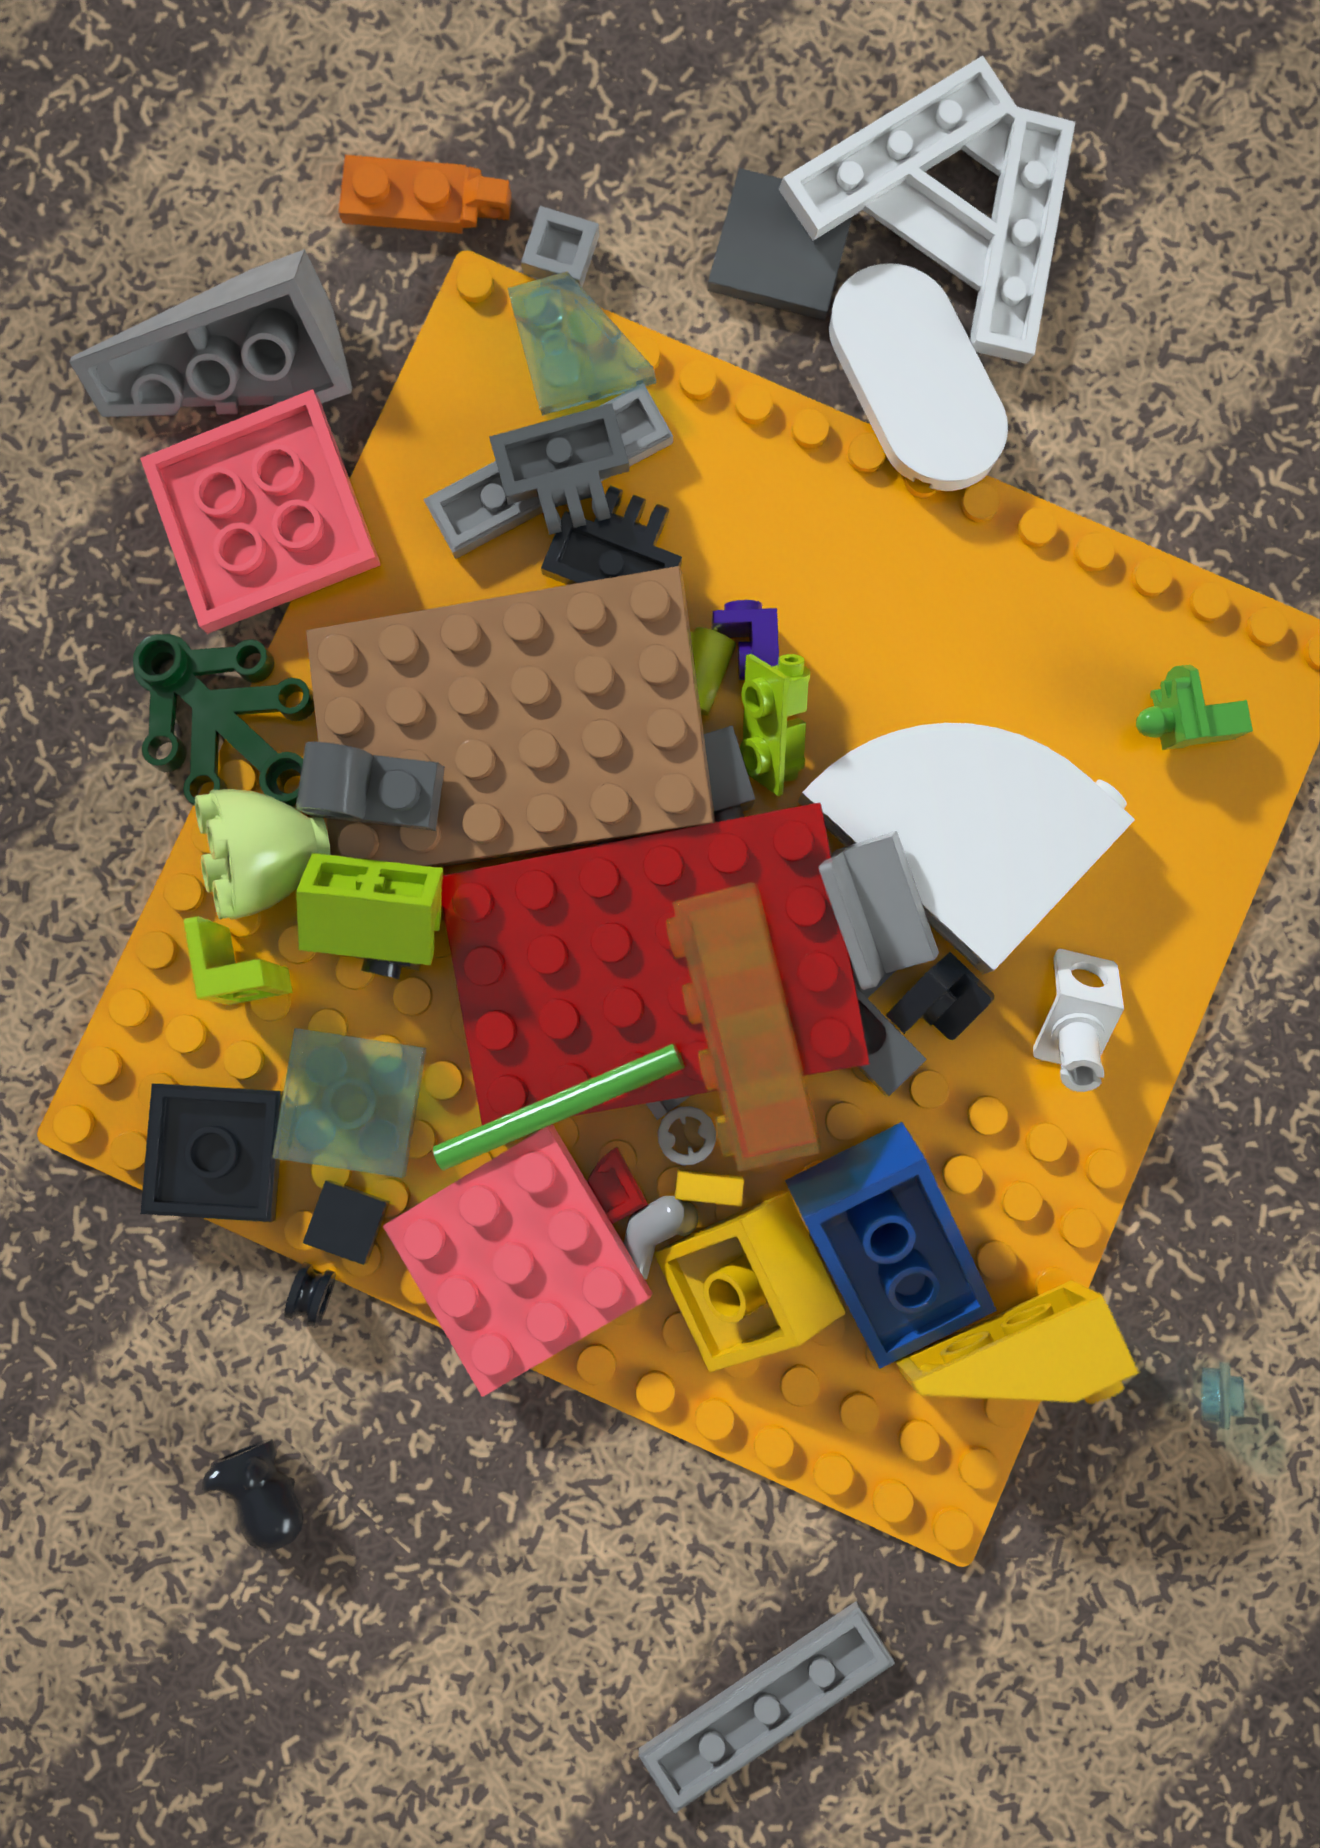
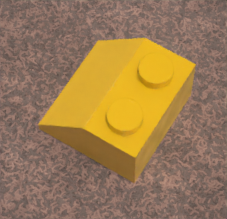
[654,1192,846,1373]

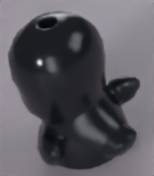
[202,1439,304,1552]

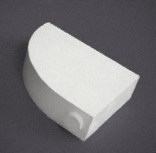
[798,723,1135,974]

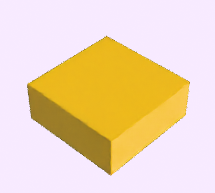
[675,1169,744,1206]

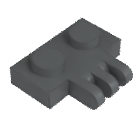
[489,403,630,535]

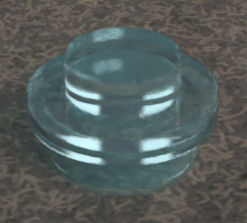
[1201,1362,1244,1430]

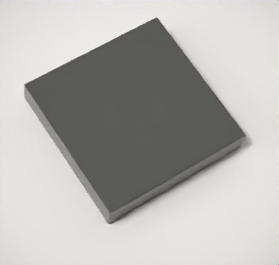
[707,168,853,321]

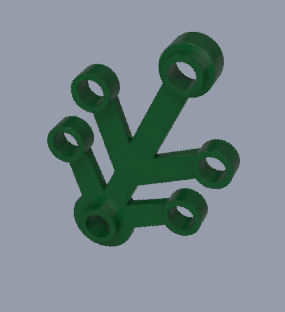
[133,634,315,808]

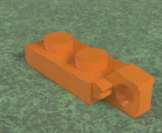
[338,155,512,234]

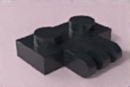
[541,485,682,585]

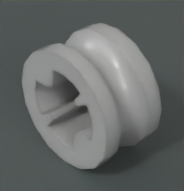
[658,1106,716,1165]

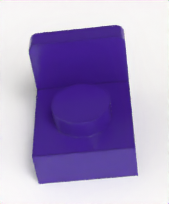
[711,600,779,680]

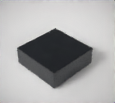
[303,1180,390,1265]

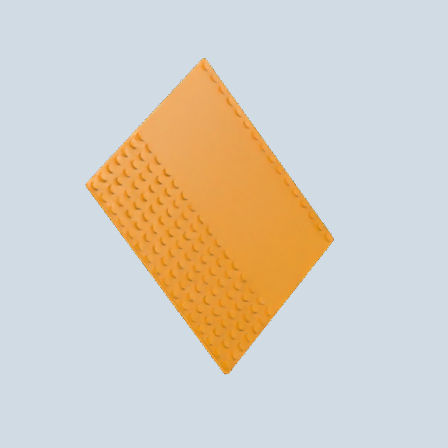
[37,250,1320,1567]

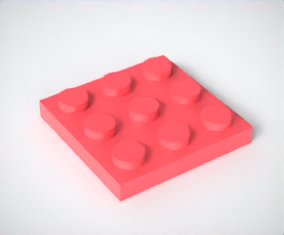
[140,389,381,634]
[383,1124,653,1397]

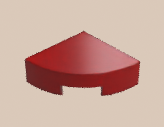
[587,1146,648,1224]

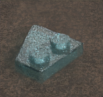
[507,271,656,415]

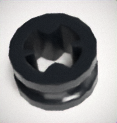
[284,1262,336,1329]

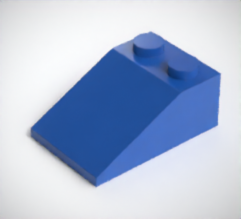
[785,1122,997,1368]

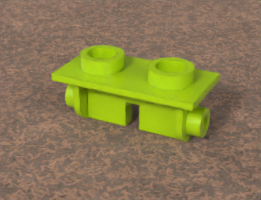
[740,654,810,796]

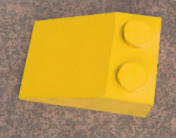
[895,1280,1139,1404]

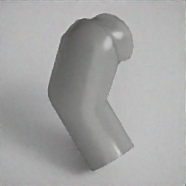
[623,1196,698,1279]

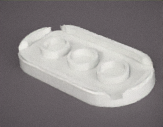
[829,263,1008,491]

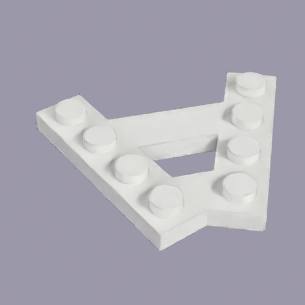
[779,56,1075,364]

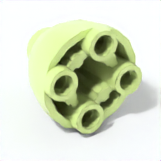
[195,789,330,920]

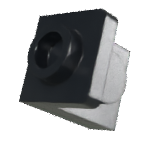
[886,952,995,1040]

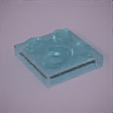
[272,1028,426,1178]

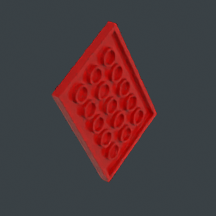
[441,802,870,1125]

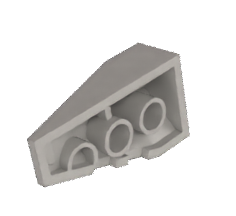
[69,249,352,417]

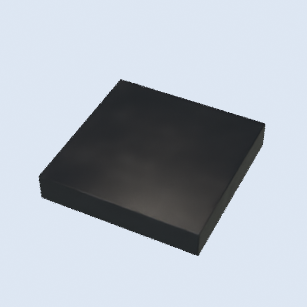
[140,1083,286,1222]

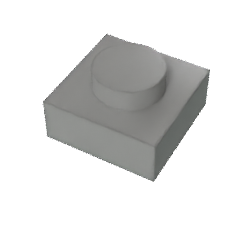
[521,206,599,291]

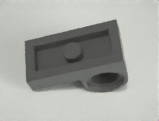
[296,742,445,831]

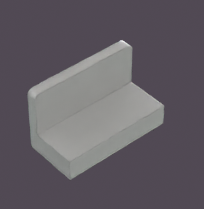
[819,831,939,990]

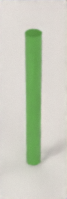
[433,1043,684,1171]

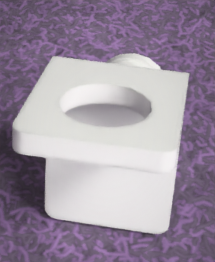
[1033,949,1124,1092]

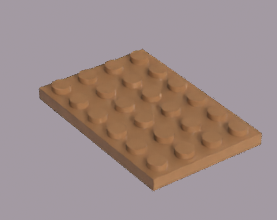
[306,566,715,867]

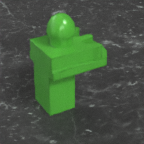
[1136,664,1253,750]

